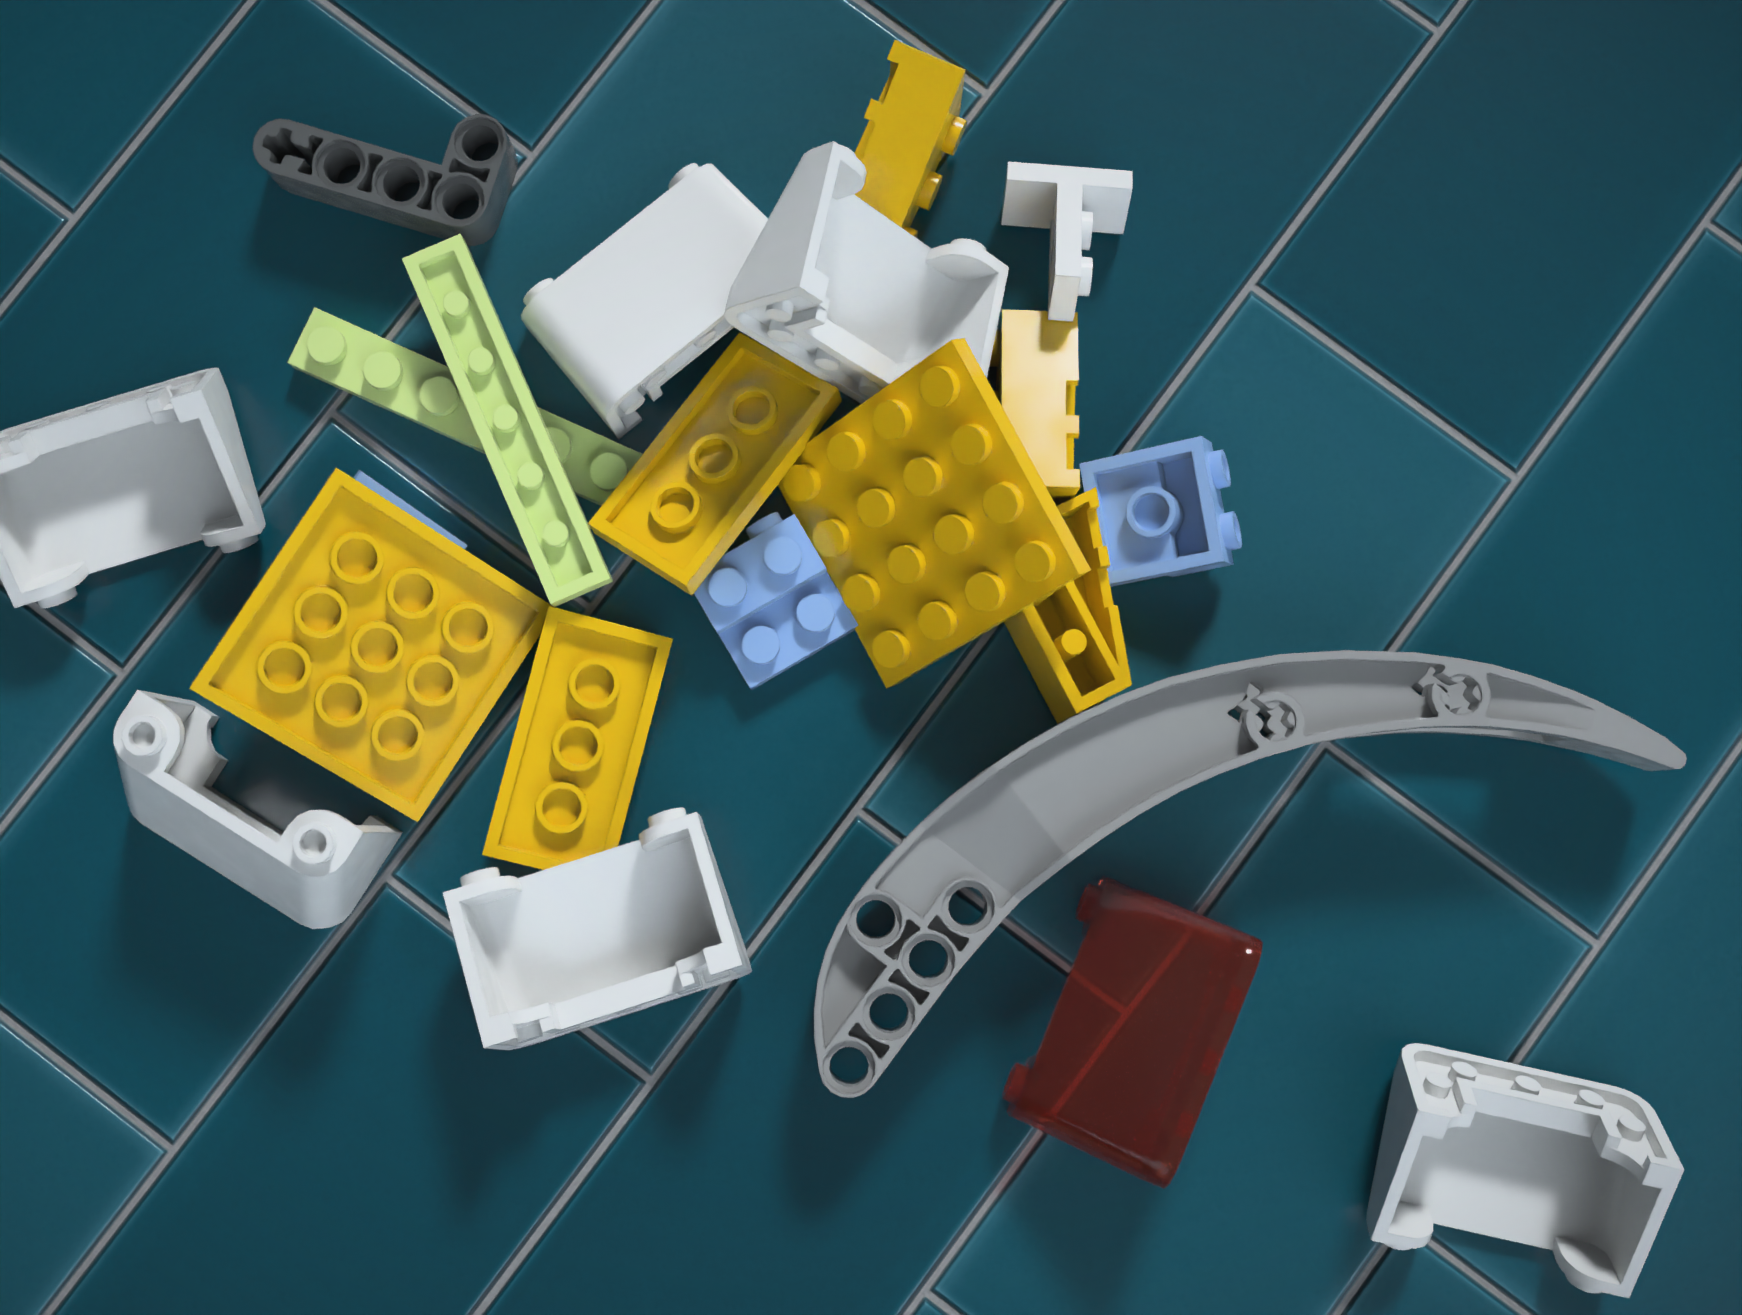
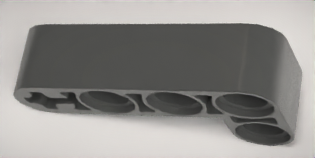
[253,114,518,246]

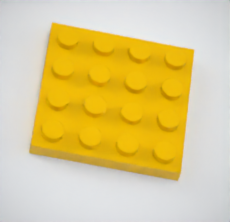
[778,338,1091,689]
[189,468,554,822]

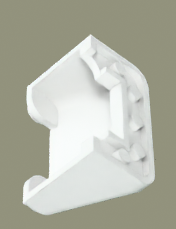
[724,141,1009,404]
[521,163,768,439]
[0,368,266,608]
[113,690,403,929]
[443,807,752,1050]
[1366,1043,1684,1298]

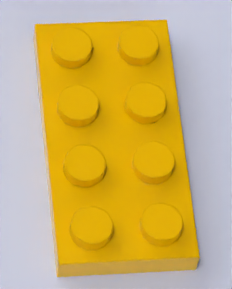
[588,332,842,596]
[482,606,673,870]

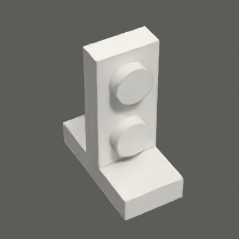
[1001,162,1133,322]

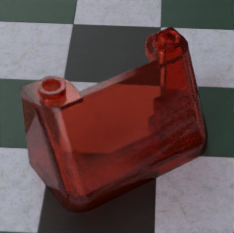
[1002,876,1263,1189]

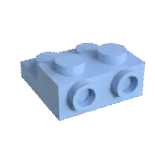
[1079,436,1242,587]
[694,512,858,690]

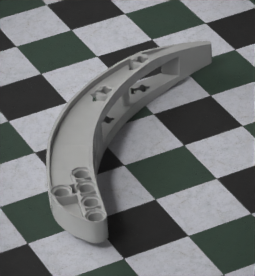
[814,650,1687,1098]

